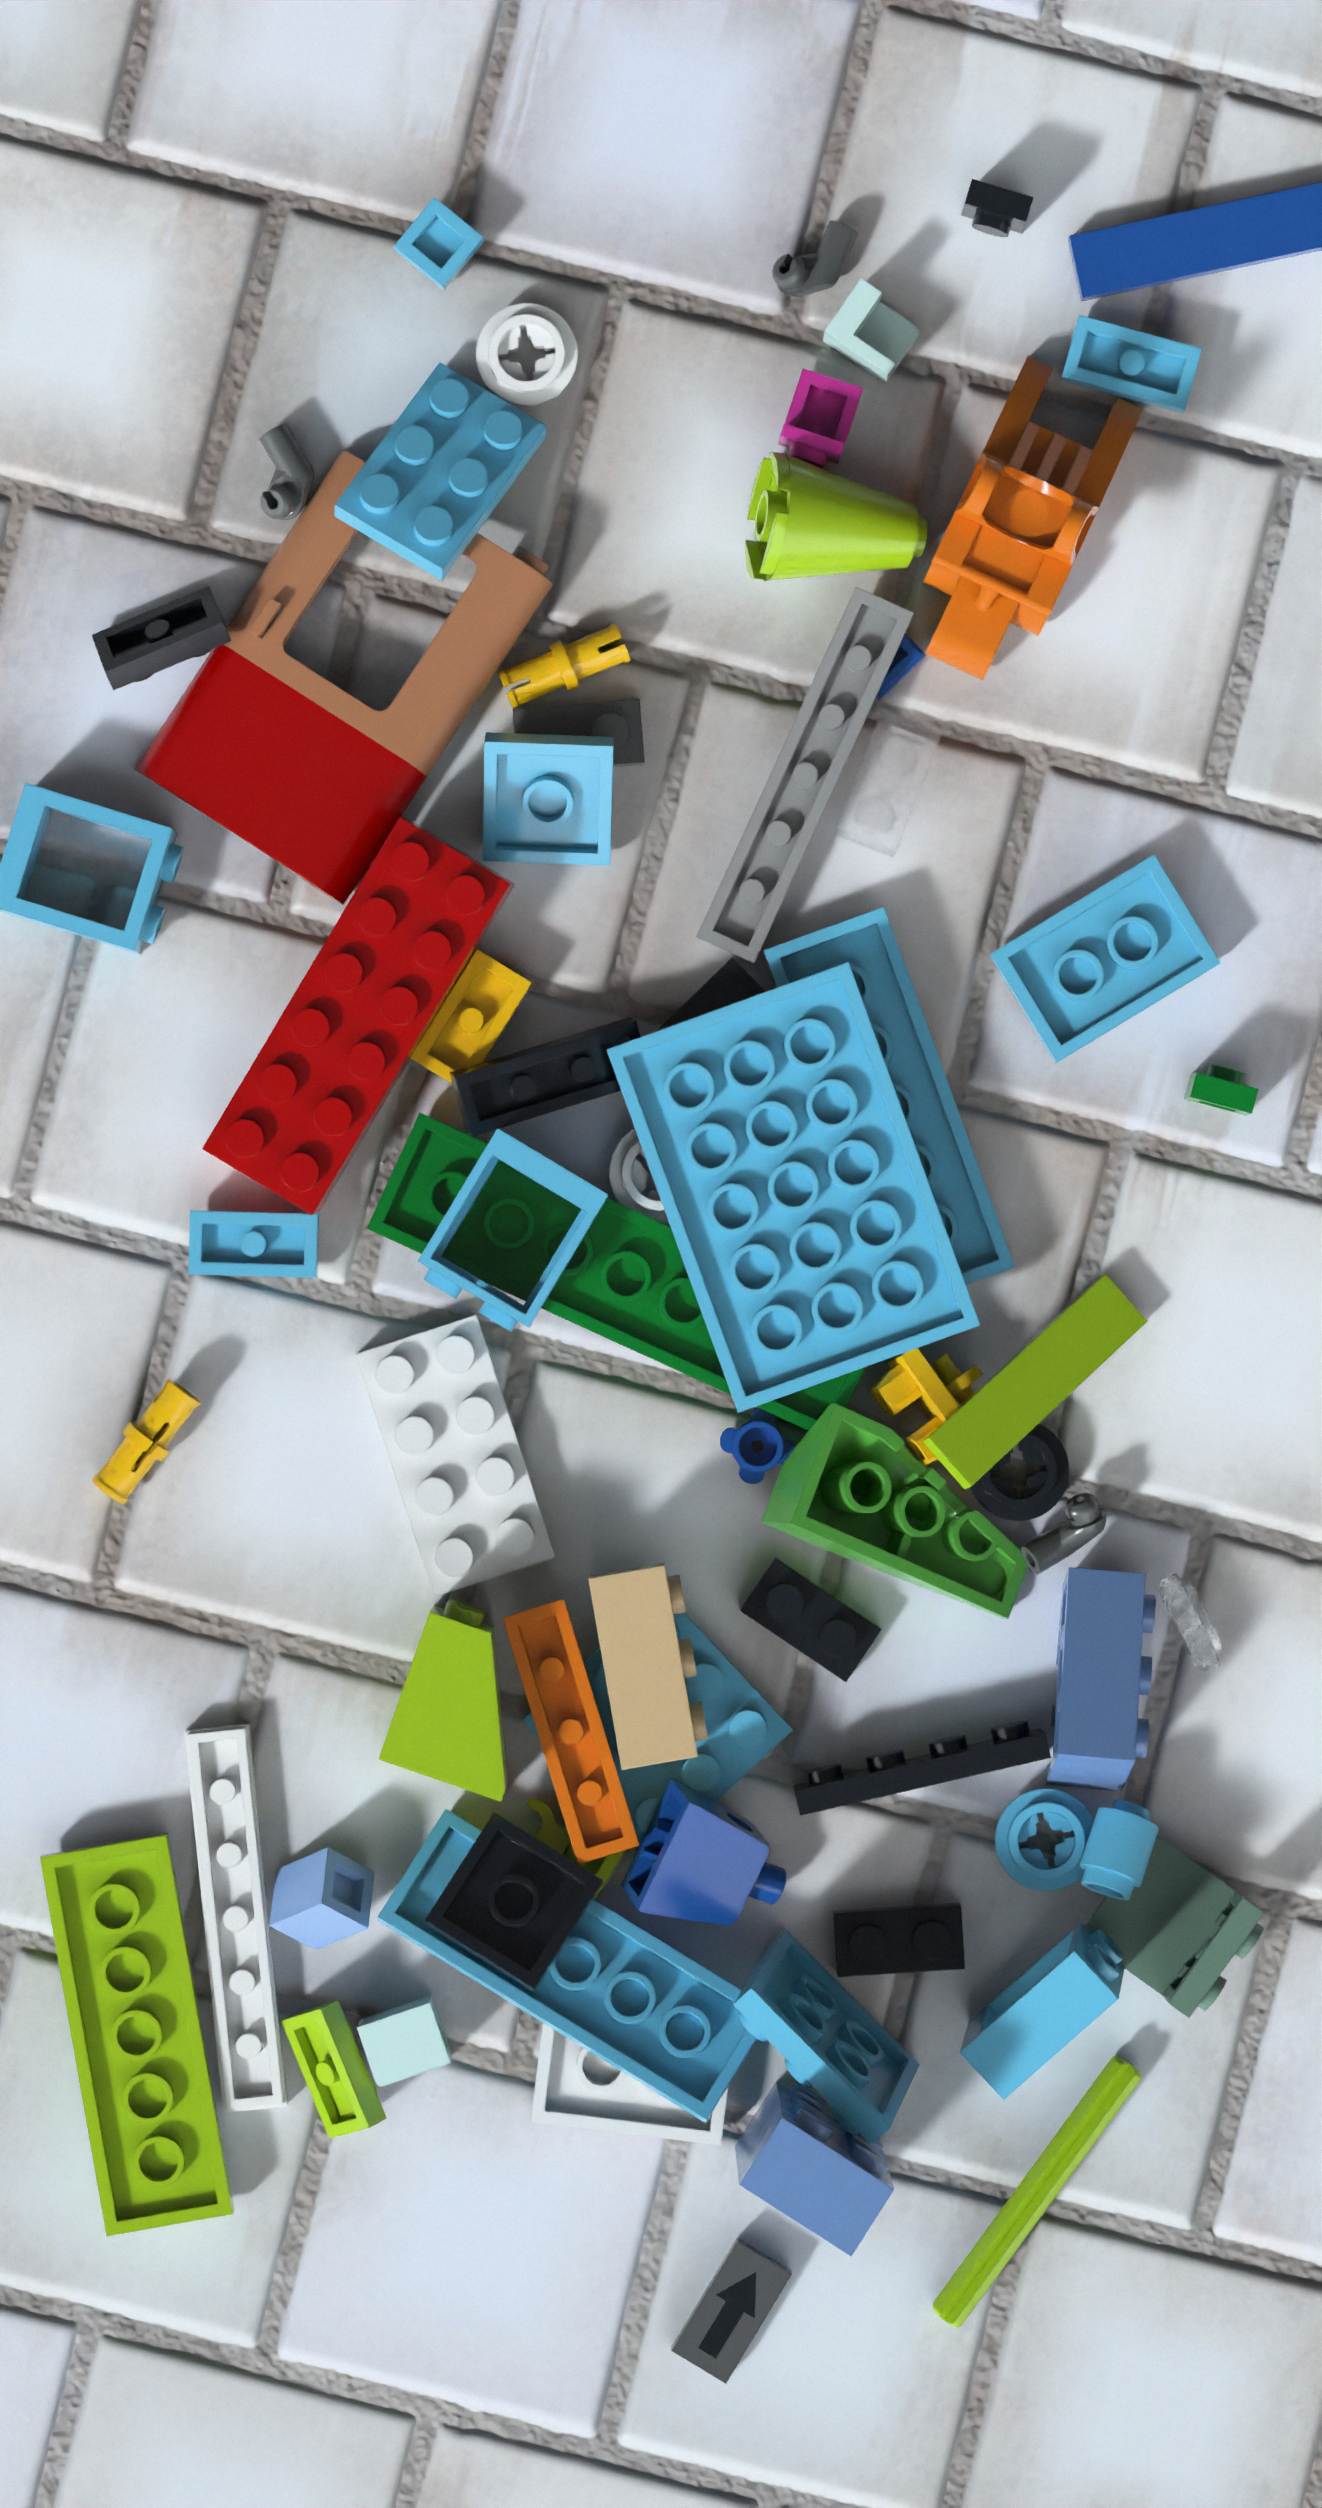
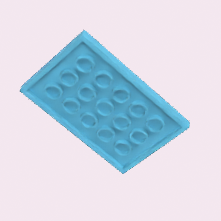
[607,962,980,1413]

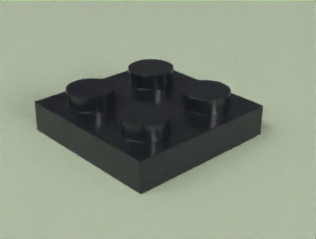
[425,1812,603,1993]

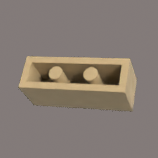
[588,1563,708,1770]

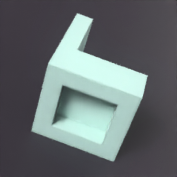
[823,278,920,384]
[357,1995,453,2087]

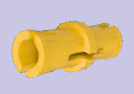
[497,623,631,709]
[92,1378,201,1505]

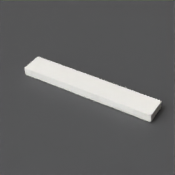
[184,1723,288,2113]

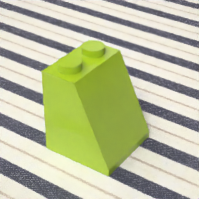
[379,1599,508,1802]

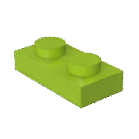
[281,2000,387,2139]

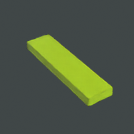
[922,1274,1148,1490]

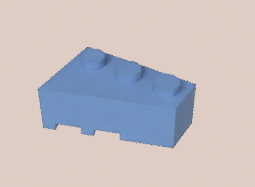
[1046,1567,1156,1791]

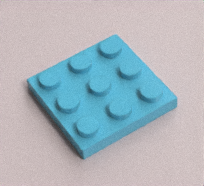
[522,1613,793,1845]
[733,1929,920,2145]

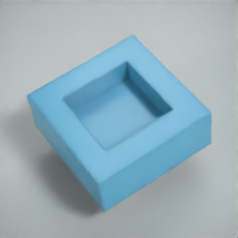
[394,197,484,291]

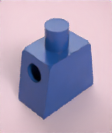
[621,1778,786,1926]

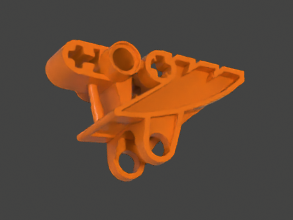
[923,356,1143,680]

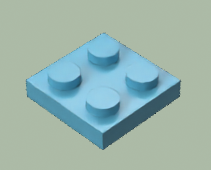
[483,732,614,866]

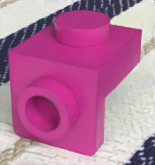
[778,368,863,468]

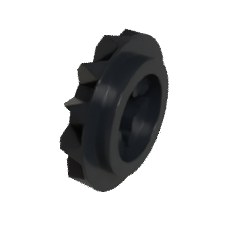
[970,1424,1069,1521]

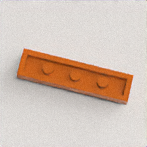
[502,1598,640,1864]

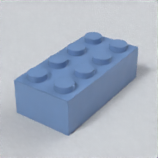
[735,2082,894,2256]

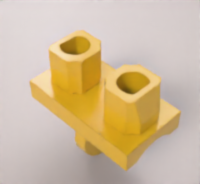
[870,1348,984,1465]

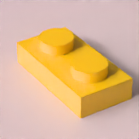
[410,949,532,1084]

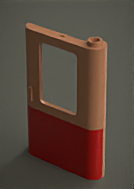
[134,450,553,905]

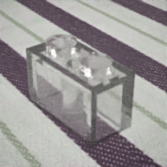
[834,708,943,857]

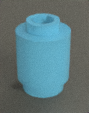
[1080,1800,1159,1900]

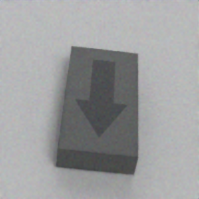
[671,2238,792,2384]

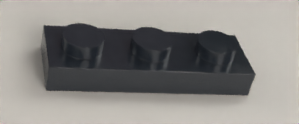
[449,1017,641,1137]

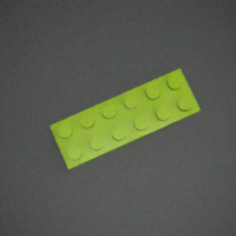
[40,1833,234,2237]

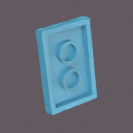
[334,362,547,581]
[989,854,1221,1064]

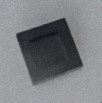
[961,179,1033,237]

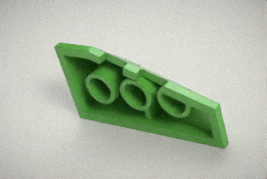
[761,1403,1028,1619]

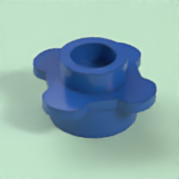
[720,1409,795,1484]

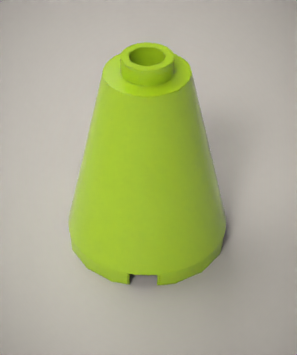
[745,452,927,581]

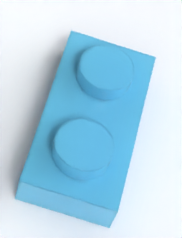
[1061,315,1202,414]
[188,1210,319,1278]

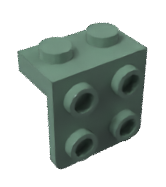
[1085,1836,1264,2018]

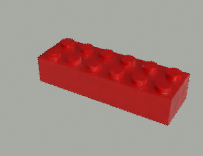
[202,817,515,1215]

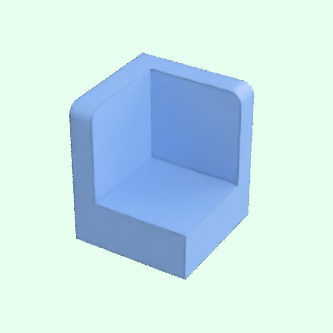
[269,1847,375,1949]

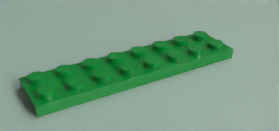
[366,1112,866,1430]

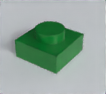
[1184,1064,1259,1116]

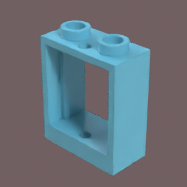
[0,783,184,955]
[418,1128,609,1332]
[959,1922,1125,2100]

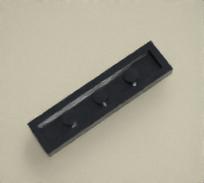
[793,1721,1051,1816]

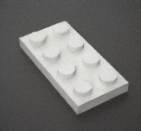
[355,1315,556,1597]

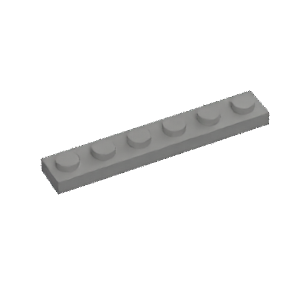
[696,586,914,963]

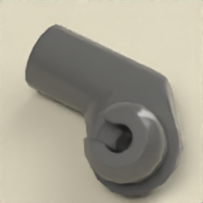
[772,220,858,297]
[259,423,314,520]
[1021,1493,1106,1574]

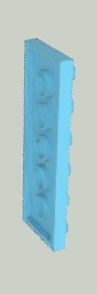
[763,907,1015,1285]
[377,1809,757,2123]

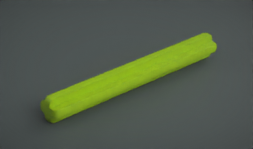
[932,2055,1141,2328]

